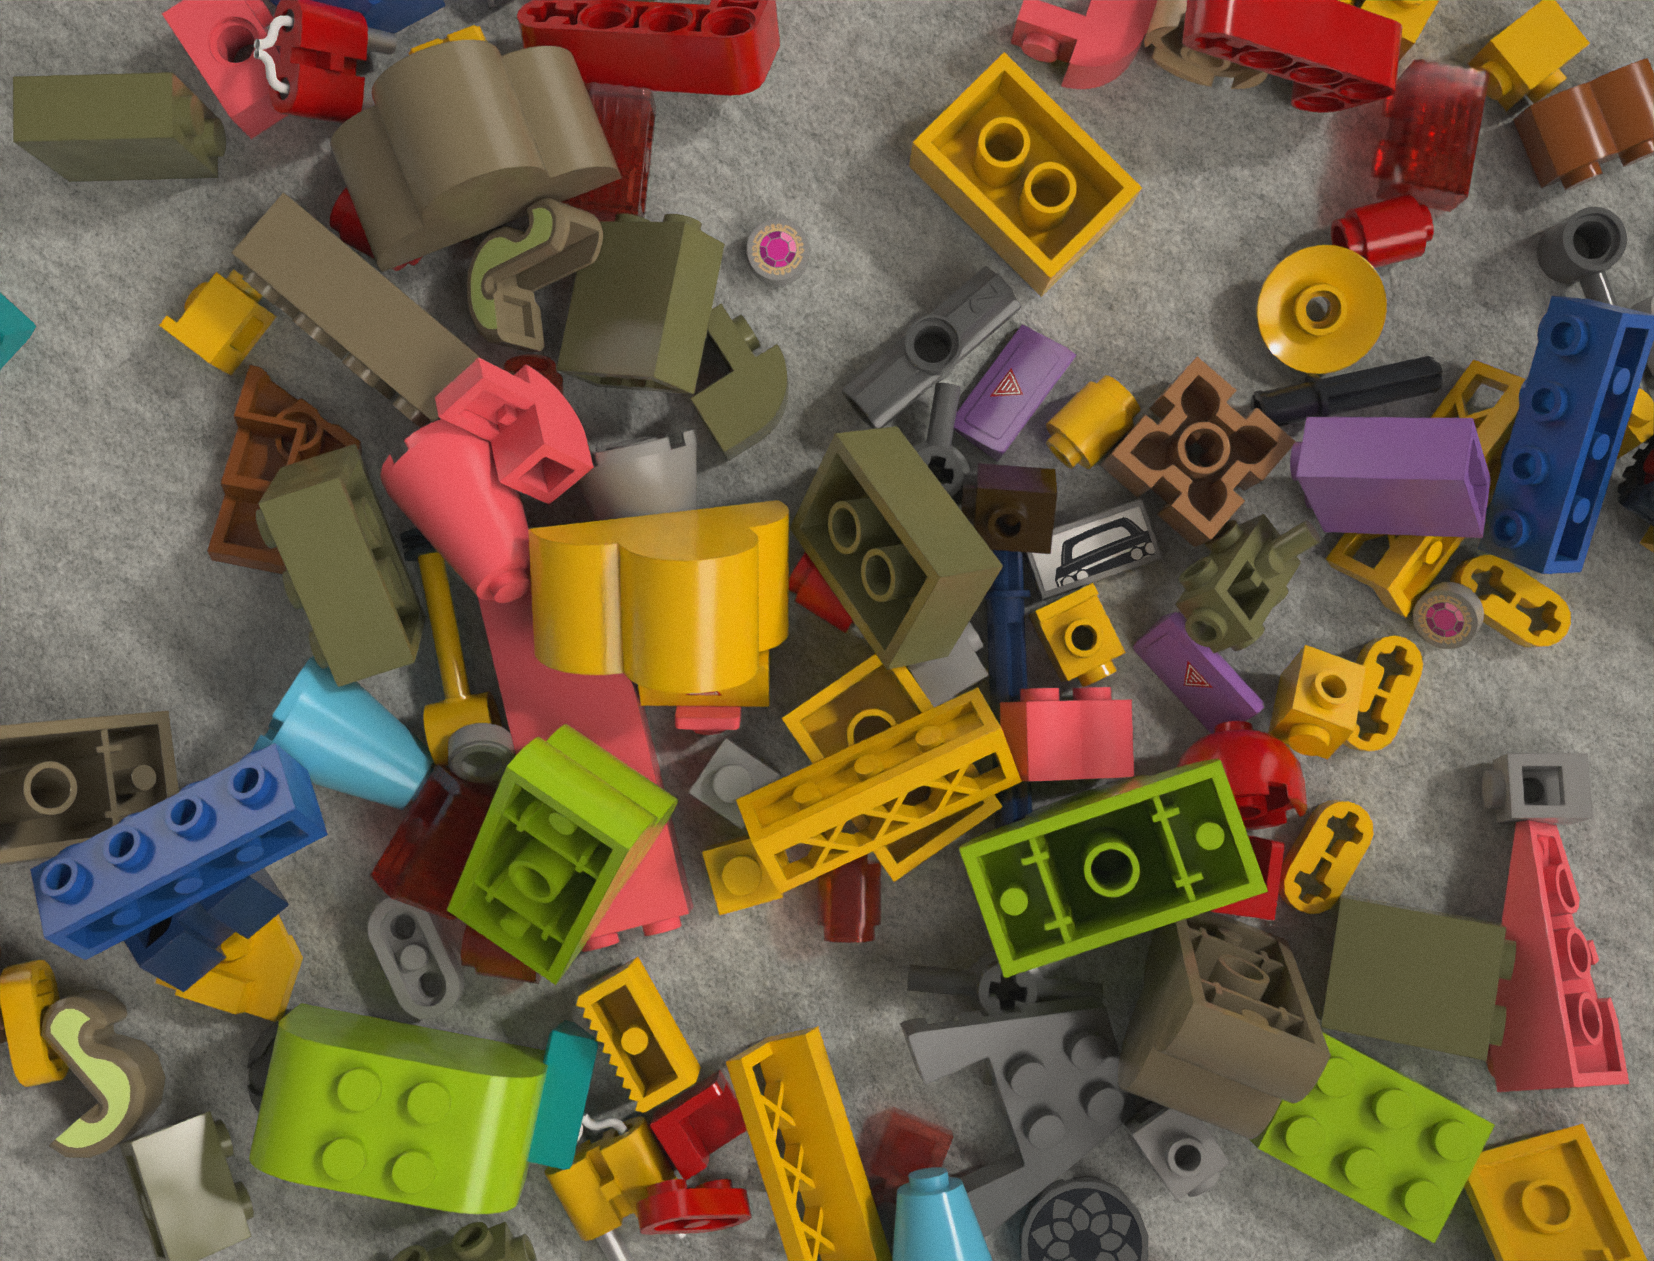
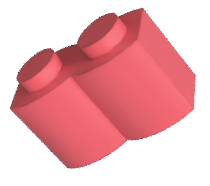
[1000,687,1134,781]

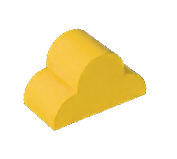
[528,500,789,693]

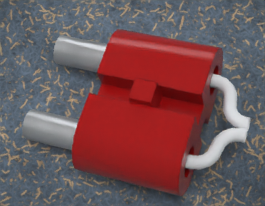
[254,0,397,124]

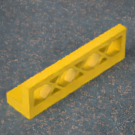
[1326,359,1526,618]
[736,687,1022,895]
[726,1026,892,1261]

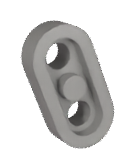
[367,893,464,1020]

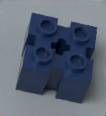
[124,868,290,992]

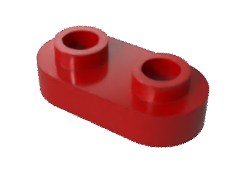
[636,1179,752,1235]

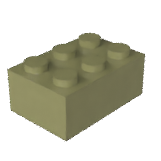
[789,426,1003,670]
[256,444,426,687]

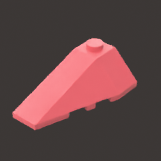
[1486,820,1629,1092]

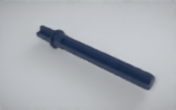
[983,550,1032,829]

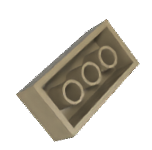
[231,192,482,428]

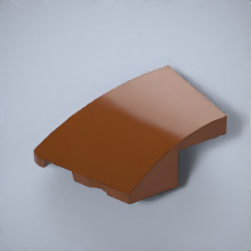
[207,365,362,574]

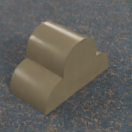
[330,40,622,272]
[0,711,179,866]
[1118,911,1331,1139]

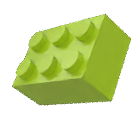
[1249,1030,1495,1244]

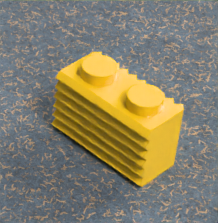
[576,957,701,1113]

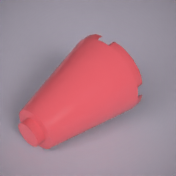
[380,419,531,603]

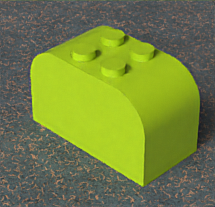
[249,1003,548,1214]

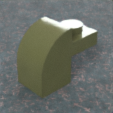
[690,303,789,461]

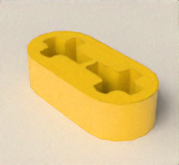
[1450,555,1571,647]
[1343,635,1423,751]
[1278,800,1374,914]
[0,959,69,1087]

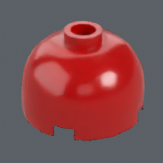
[1176,721,1307,831]

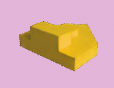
[155,914,303,1022]

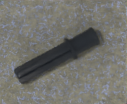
[1251,356,1443,427]

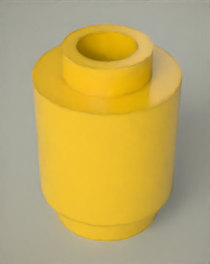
[1046,375,1141,469]

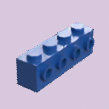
[1478,296,1654,574]
[30,743,328,960]

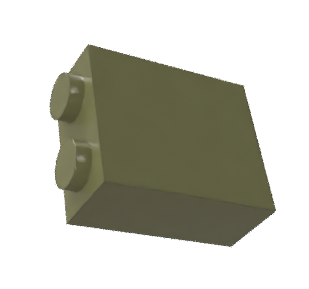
[13,72,226,182]
[556,213,725,394]
[1321,894,1516,1061]

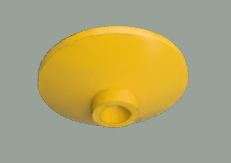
[1256,245,1387,374]

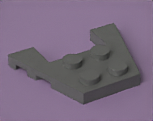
[900,995,1137,1237]

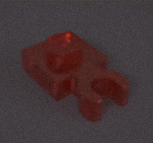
[869,1107,954,1228]

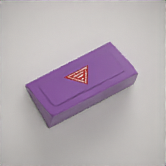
[954,324,1076,462]
[1133,612,1264,734]

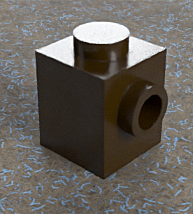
[961,463,1057,554]

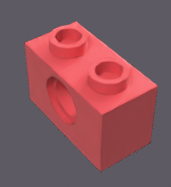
[162,0,288,139]

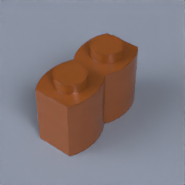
[1513,58,1654,191]

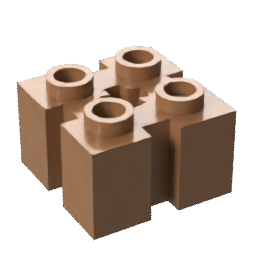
[1100,356,1296,547]

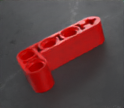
[517,0,780,96]
[1182,0,1403,113]

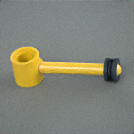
[400,528,502,767]

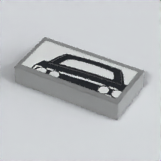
[1024,499,1162,600]

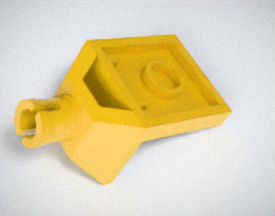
[1464,1123,1648,1261]

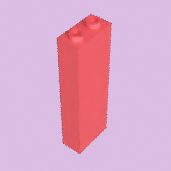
[477,587,694,952]

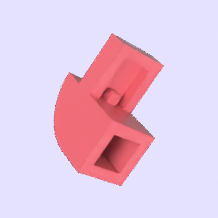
[1011,0,1157,89]
[435,357,594,505]

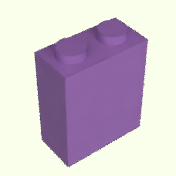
[1290,417,1491,538]

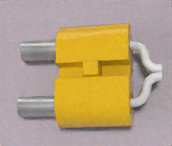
[544,1113,688,1261]

